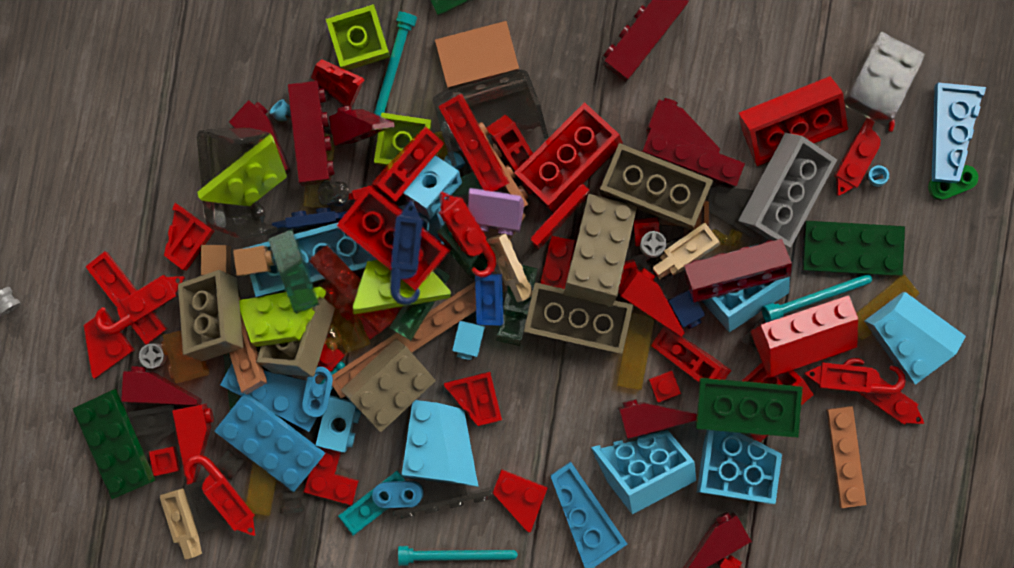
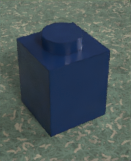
[668,289,705,329]

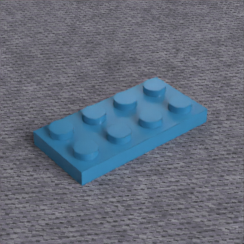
[214,393,325,492]

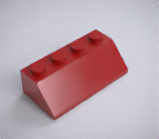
[738,76,848,166]
[514,102,623,213]
[336,186,451,290]
[750,295,858,378]

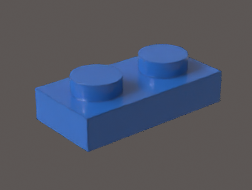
[475,274,504,326]

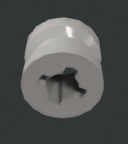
[640,231,666,258]
[0,287,21,317]
[139,343,168,368]

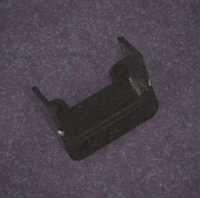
[433,70,549,166]
[197,128,278,240]

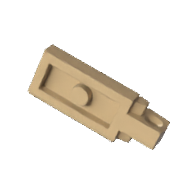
[653,223,720,279]
[487,233,533,302]
[160,488,202,559]

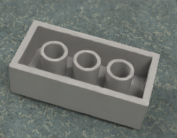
[738,133,837,248]

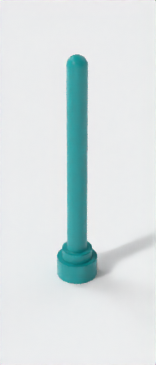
[374,11,418,116]
[761,274,872,323]
[398,546,518,566]

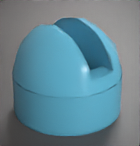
[269,99,291,121]
[444,152,466,170]
[868,165,889,187]

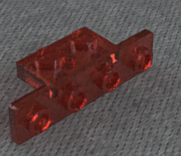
[309,245,396,333]

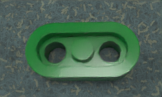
[928,165,978,200]

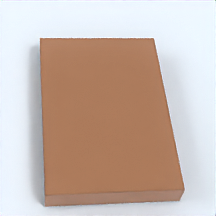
[435,21,519,88]

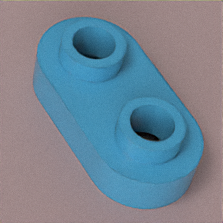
[302,367,333,417]
[372,481,423,508]

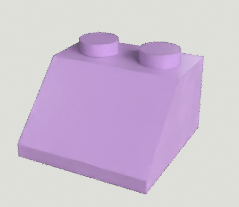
[468,188,525,236]

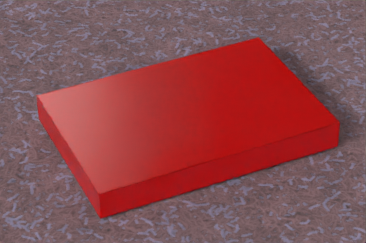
[531,184,589,250]

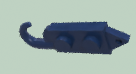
[390,201,423,305]
[272,208,348,229]

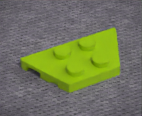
[197,135,287,206]
[353,260,451,314]
[239,287,326,347]

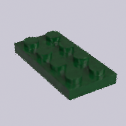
[802,221,905,276]
[696,378,803,438]
[72,389,156,499]

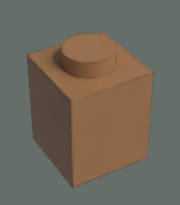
[201,245,231,275]
[233,246,274,276]

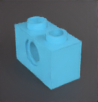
[403,156,462,220]
[452,321,485,360]
[315,395,361,453]

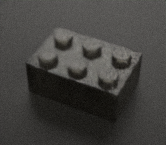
[844,32,925,126]

